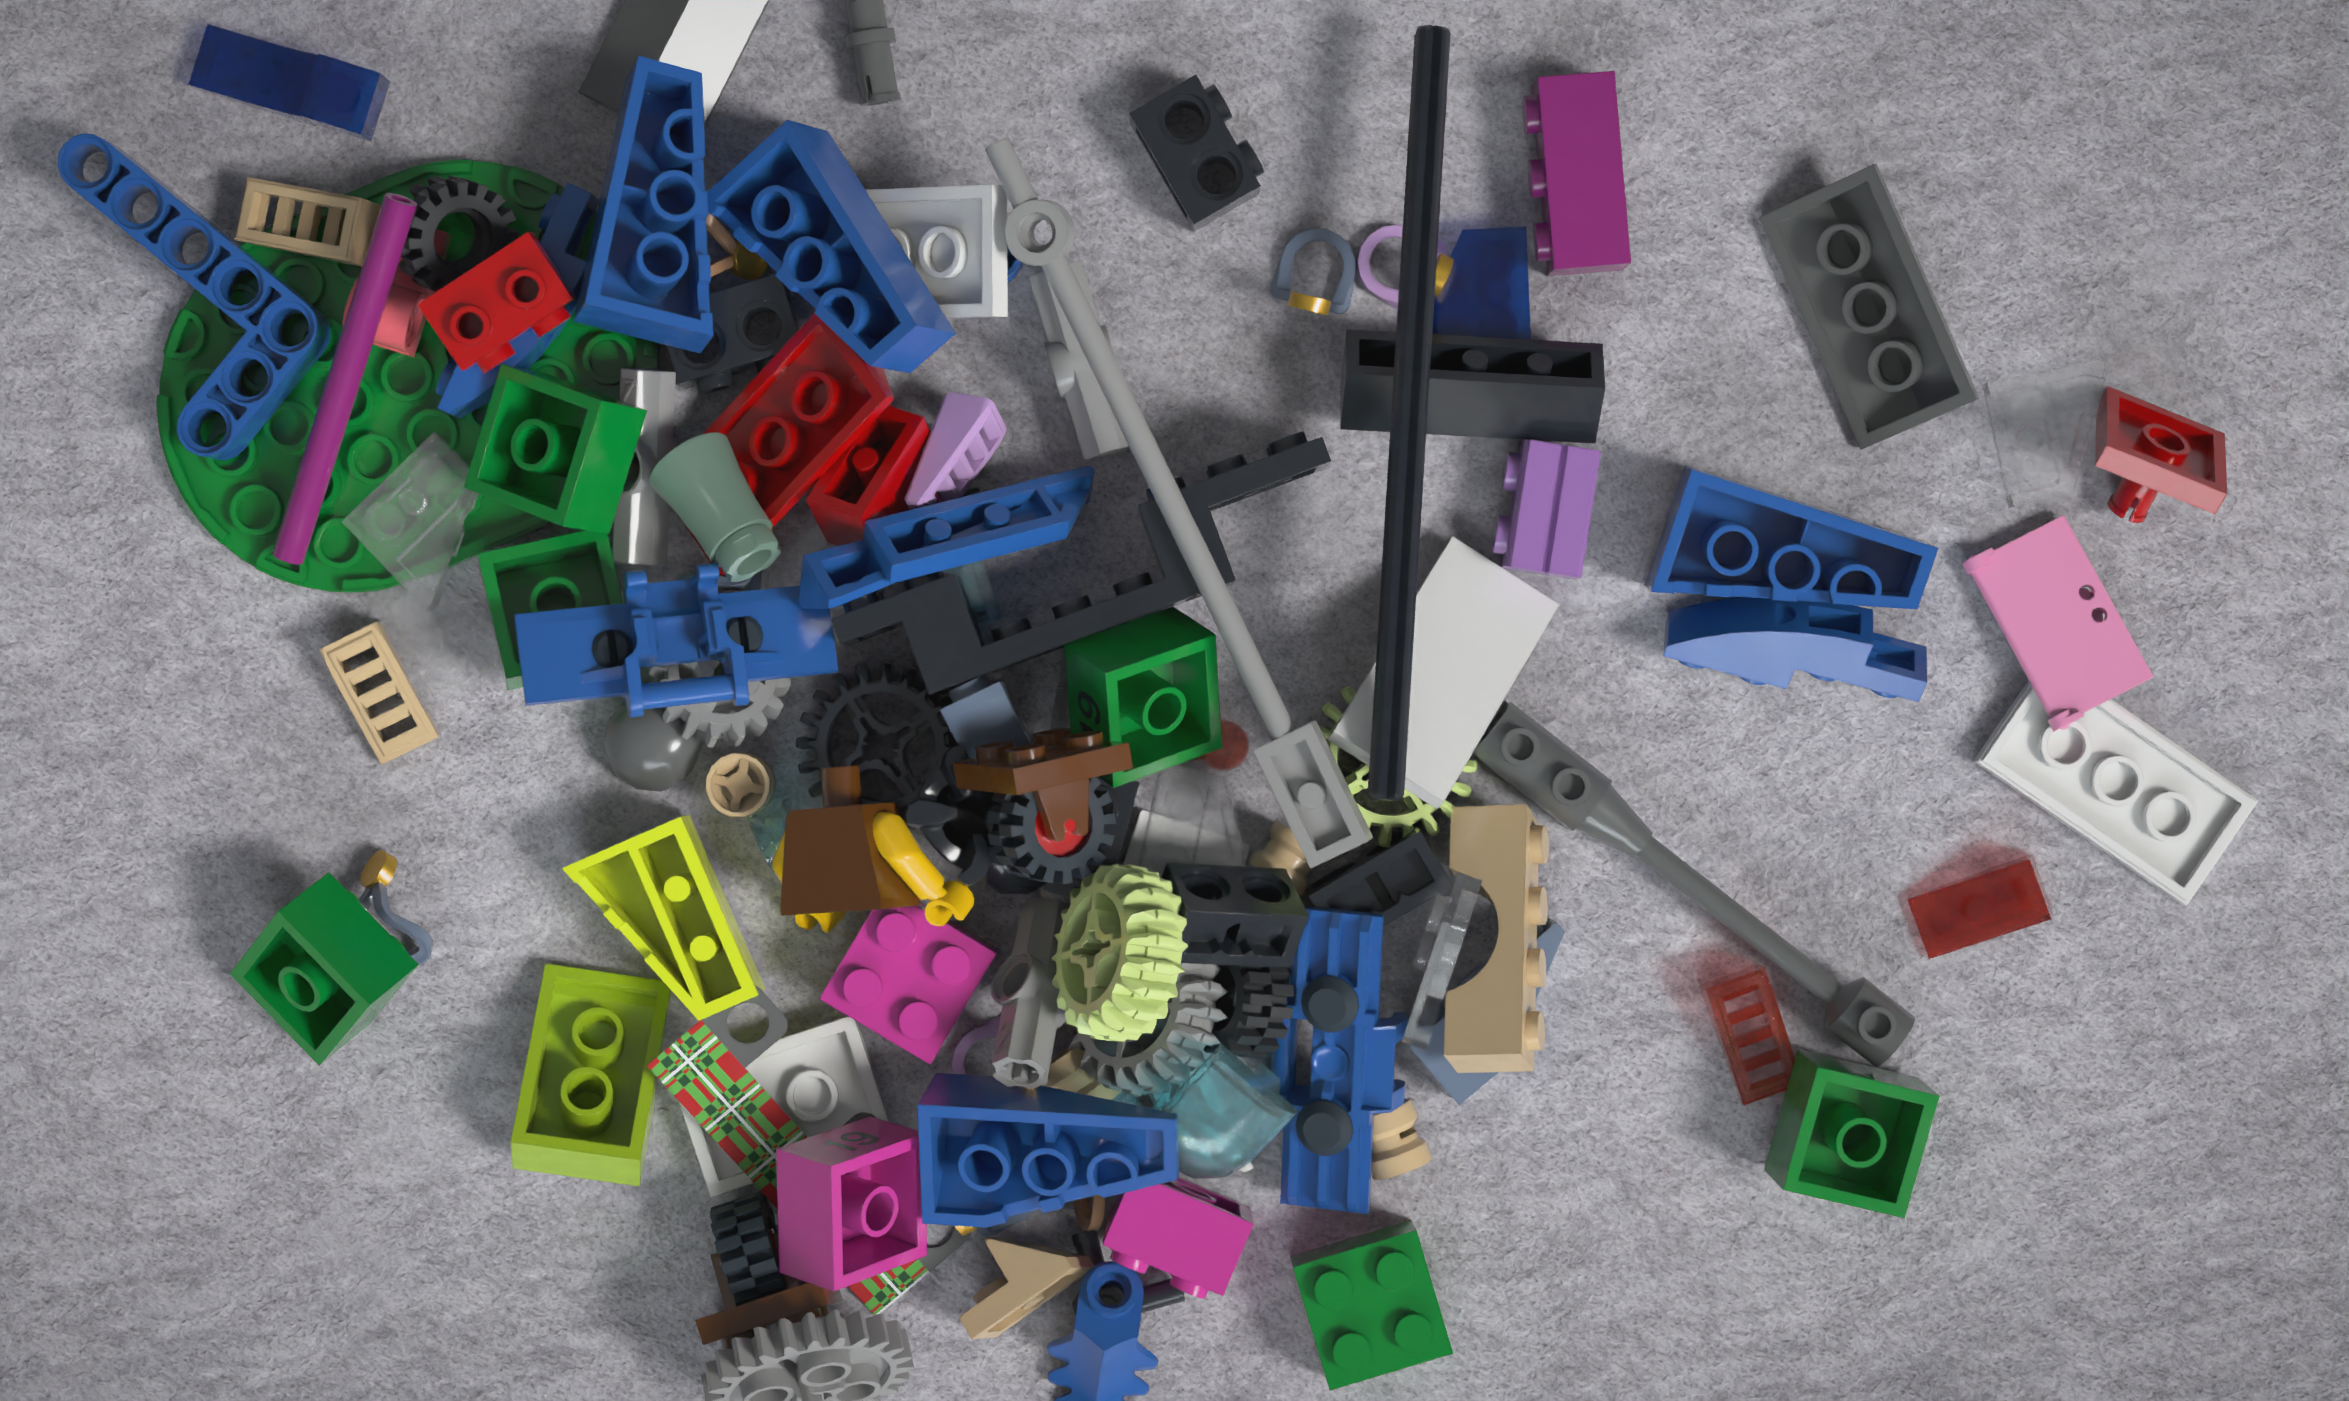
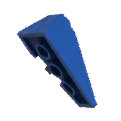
[917,1073,1179,1228]

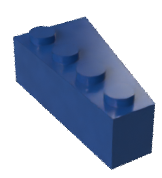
[573,55,714,353]
[707,120,956,373]
[1645,465,1939,609]

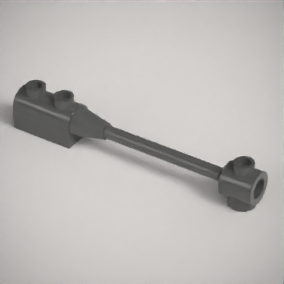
[1472,702,1915,1067]

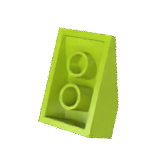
[510,963,671,1186]

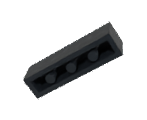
[1340,329,1605,444]

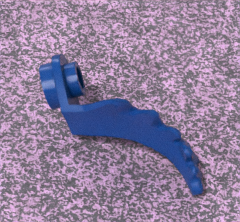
[1046,1261,1159,1401]

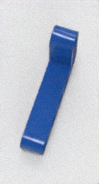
[57,133,331,461]

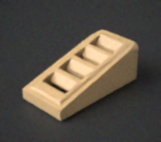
[234,177,381,267]
[319,622,441,765]

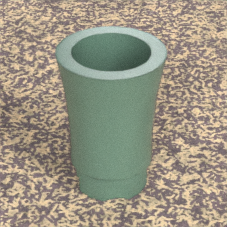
[649,432,781,582]

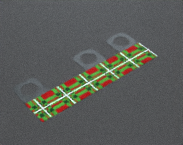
[646,986,971,1315]

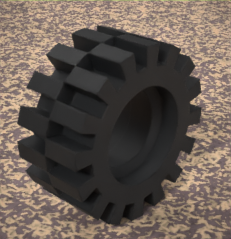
[398,175,519,292]
[1203,965,1294,1058]

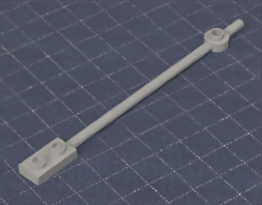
[985,138,1373,869]

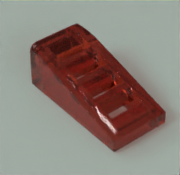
[1699,964,1795,1106]

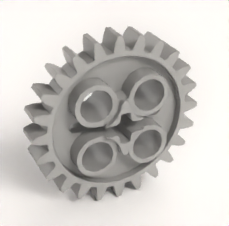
[701,1309,914,1401]

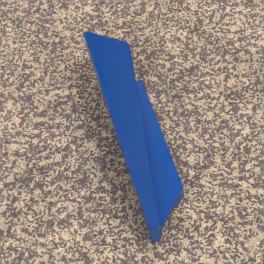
[798,465,1095,609]

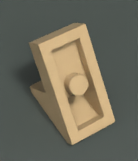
[959,1237,1094,1339]

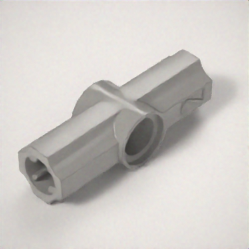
[1029,261,1130,461]
[612,367,680,565]
[991,897,1070,1090]

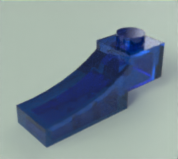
[188,24,390,142]

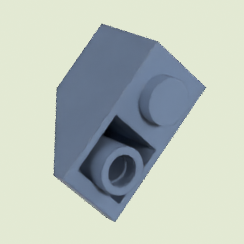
[940,676,1033,759]

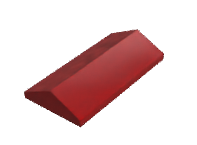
[682,313,894,577]

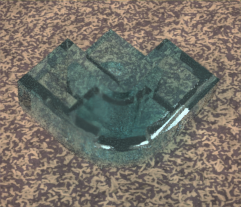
[1150,1043,1299,1179]

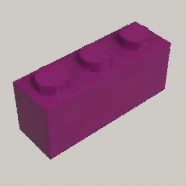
[1522,71,1631,277]

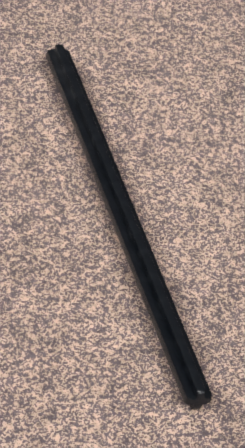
[1368,25,1451,801]

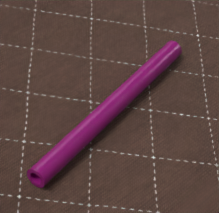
[272,193,417,564]

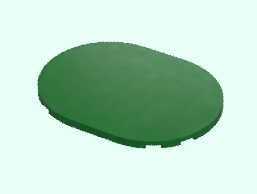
[156,159,660,593]

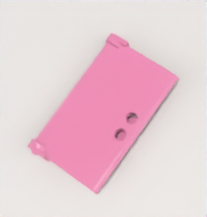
[1962,515,2154,732]

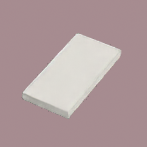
[1328,536,1560,809]
[1973,680,2258,905]

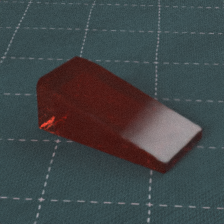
[1907,854,2053,959]

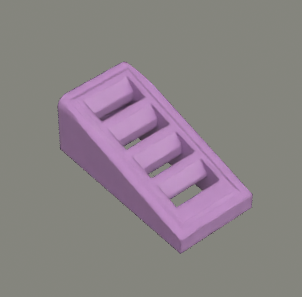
[905,391,1007,510]

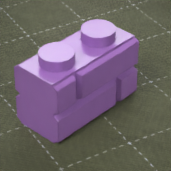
[1492,439,1601,580]

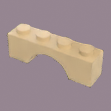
[1444,804,1549,1073]

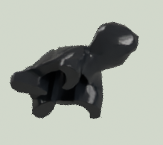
[902,746,1046,894]

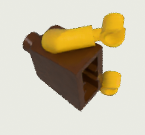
[772,766,974,933]

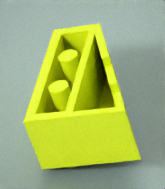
[562,814,766,1021]

